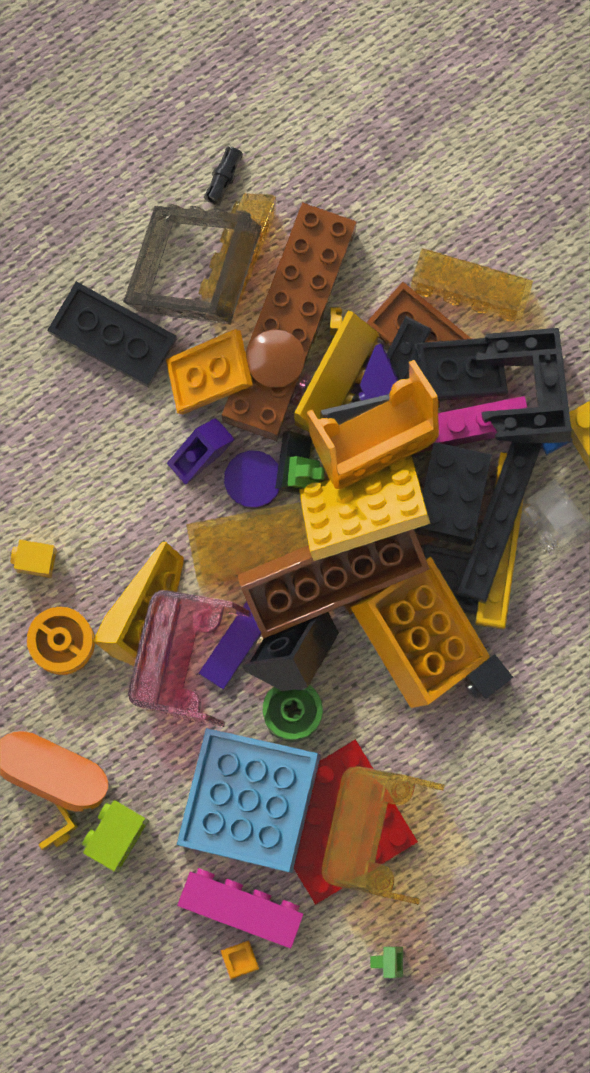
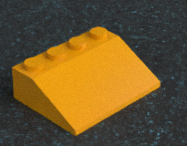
[350,557,490,708]

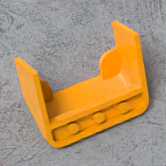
[307,360,439,489]

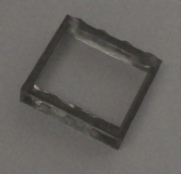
[123,204,262,325]

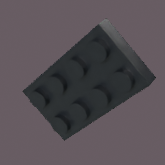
[47,281,177,388]

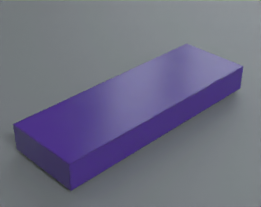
[199,601,261,690]

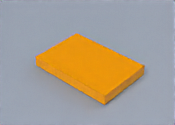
[166,329,253,415]

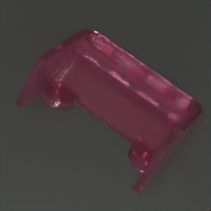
[128,590,251,727]

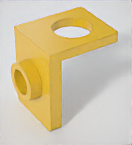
[38,804,78,850]

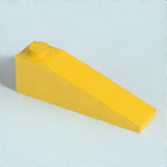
[93,542,184,674]

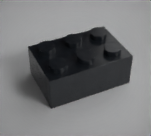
[415,442,492,547]

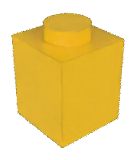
[10,539,57,578]

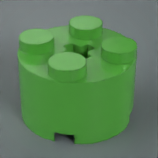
[263,685,323,742]

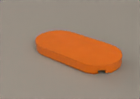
[0,731,108,812]

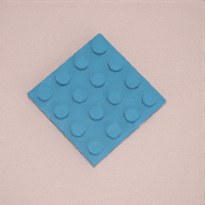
[176,728,321,873]

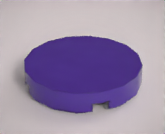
[224,450,280,509]

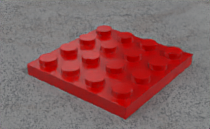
[293,739,418,905]

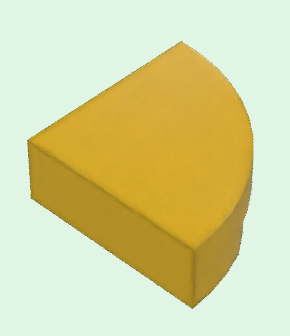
[330,307,342,335]

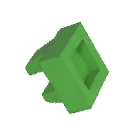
[288,456,325,489]
[370,946,403,978]

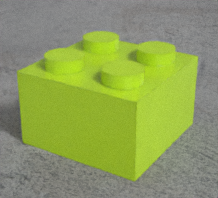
[82,800,149,873]

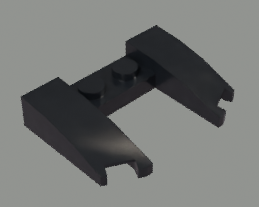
[476,328,571,443]

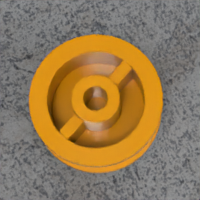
[27,607,95,675]

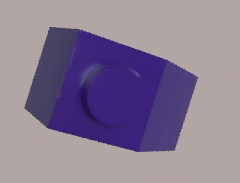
[358,343,398,401]
[167,418,235,485]

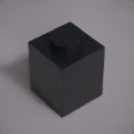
[465,654,513,702]

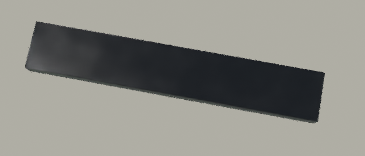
[457,442,543,604]

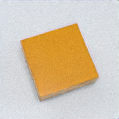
[221,940,259,979]

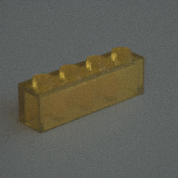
[411,248,533,321]

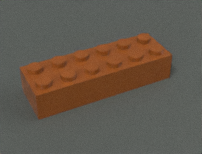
[238,529,430,639]

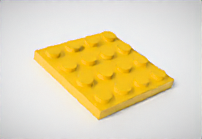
[299,455,430,561]

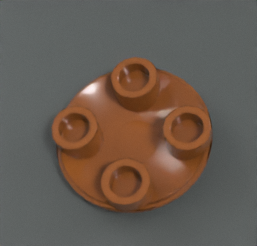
[246,330,305,388]

